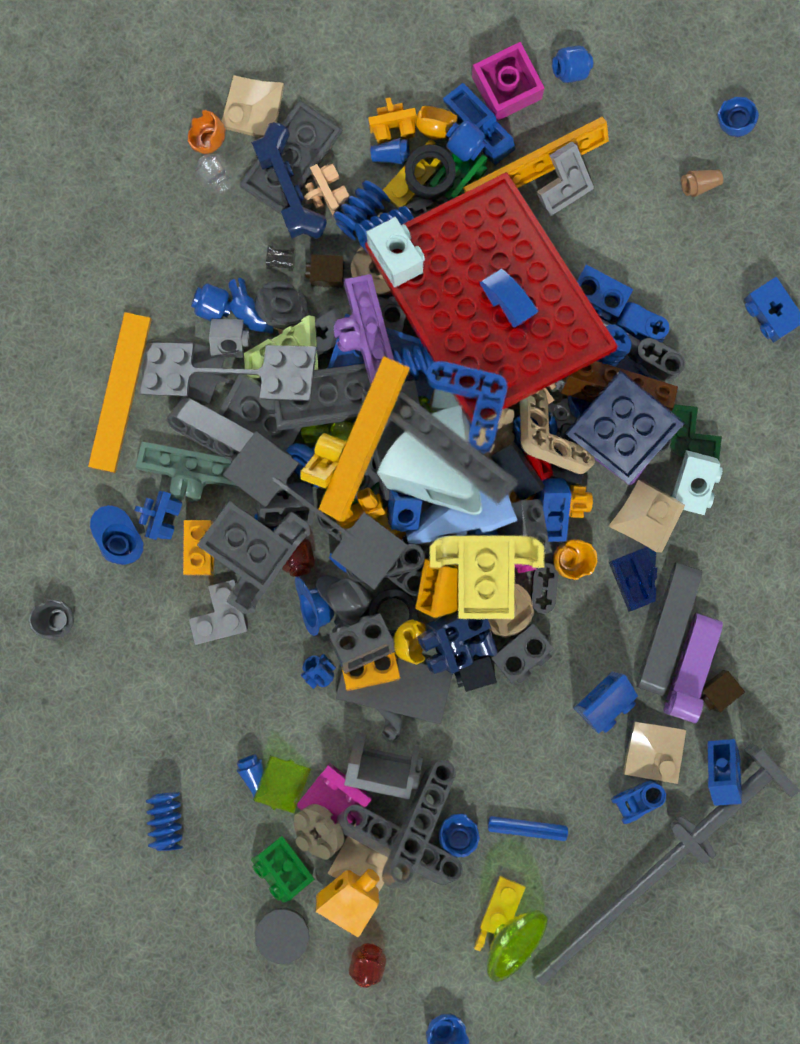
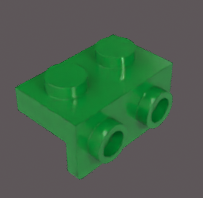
[429,154,488,201]

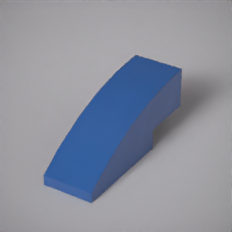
[443,83,515,165]

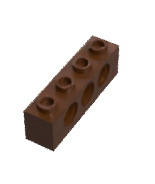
[561,361,678,412]

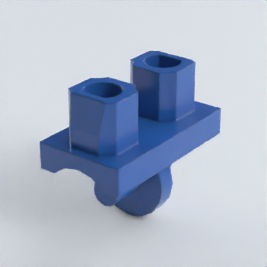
[134,491,182,540]

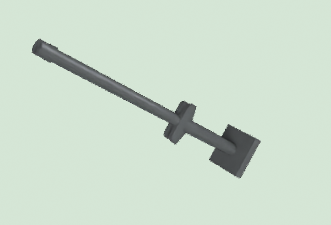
[533,742,800,985]

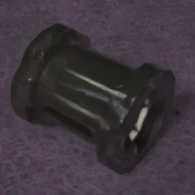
[266,245,296,272]

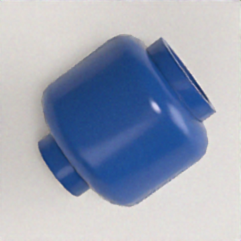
[552,45,593,83]
[446,120,487,161]
[191,284,231,321]

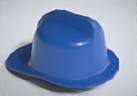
[90,505,144,565]
[295,577,334,636]

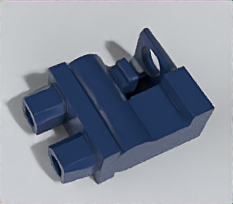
[417,611,498,674]

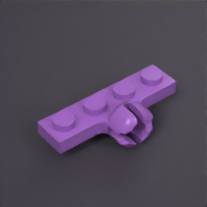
[334,274,394,385]

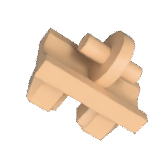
[304,164,350,215]

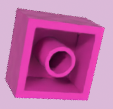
[471,42,545,121]

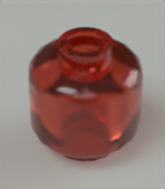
[282,539,316,577]
[348,943,387,988]

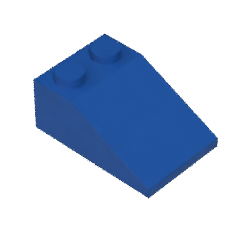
[574,671,638,734]

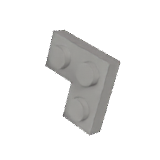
[537,142,594,216]
[189,579,248,645]

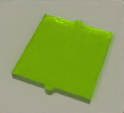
[253,755,311,813]

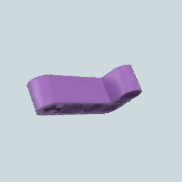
[663,613,723,723]

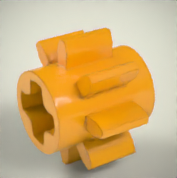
[569,485,593,518]

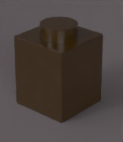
[305,254,344,288]
[700,670,745,712]

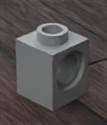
[209,319,249,357]

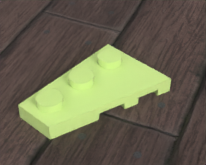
[244,315,318,380]

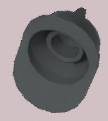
[316,575,370,626]

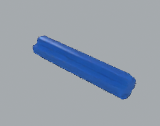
[488,816,568,841]

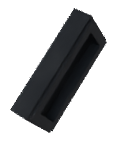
[491,441,545,501]

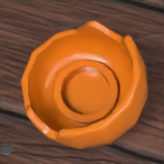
[187,110,226,154]

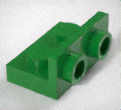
[251,836,315,903]

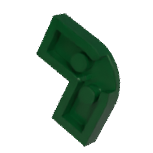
[670,404,722,461]

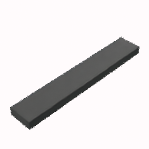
[389,390,517,505]

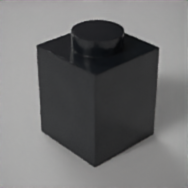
[454,656,497,692]

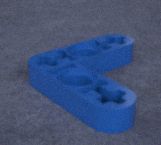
[427,361,507,454]

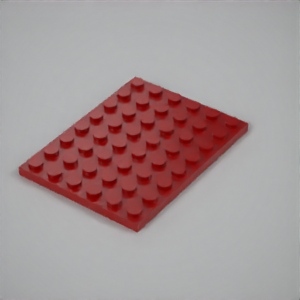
[365,172,618,424]

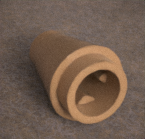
[681,169,723,197]

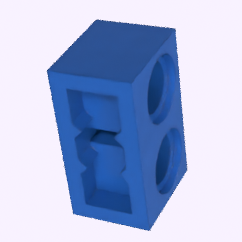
[577,264,633,322]
[536,478,571,542]

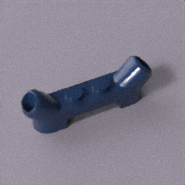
[251,122,327,239]

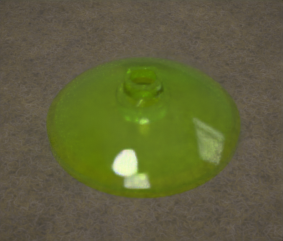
[486,910,548,982]

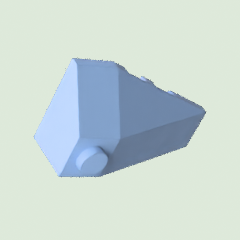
[406,491,517,544]

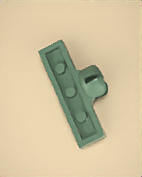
[136,442,242,502]

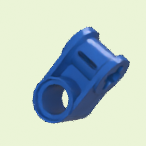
[616,302,670,343]
[611,780,666,824]

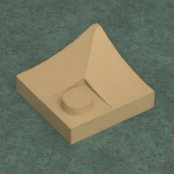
[222,76,284,138]
[609,480,685,553]
[623,721,686,784]
[328,822,388,892]

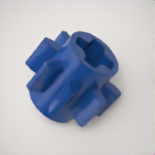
[301,654,336,689]

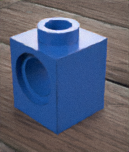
[387,489,422,532]

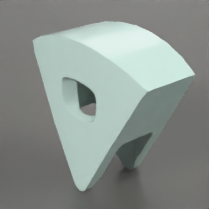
[377,406,482,515]

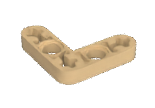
[520,390,595,474]

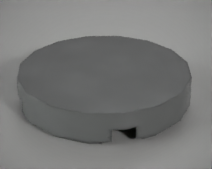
[255,281,308,330]
[255,908,310,964]

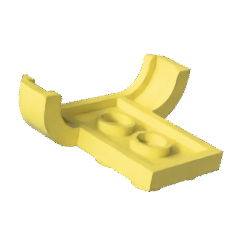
[430,536,544,619]

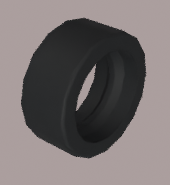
[405,145,456,199]
[368,589,419,639]

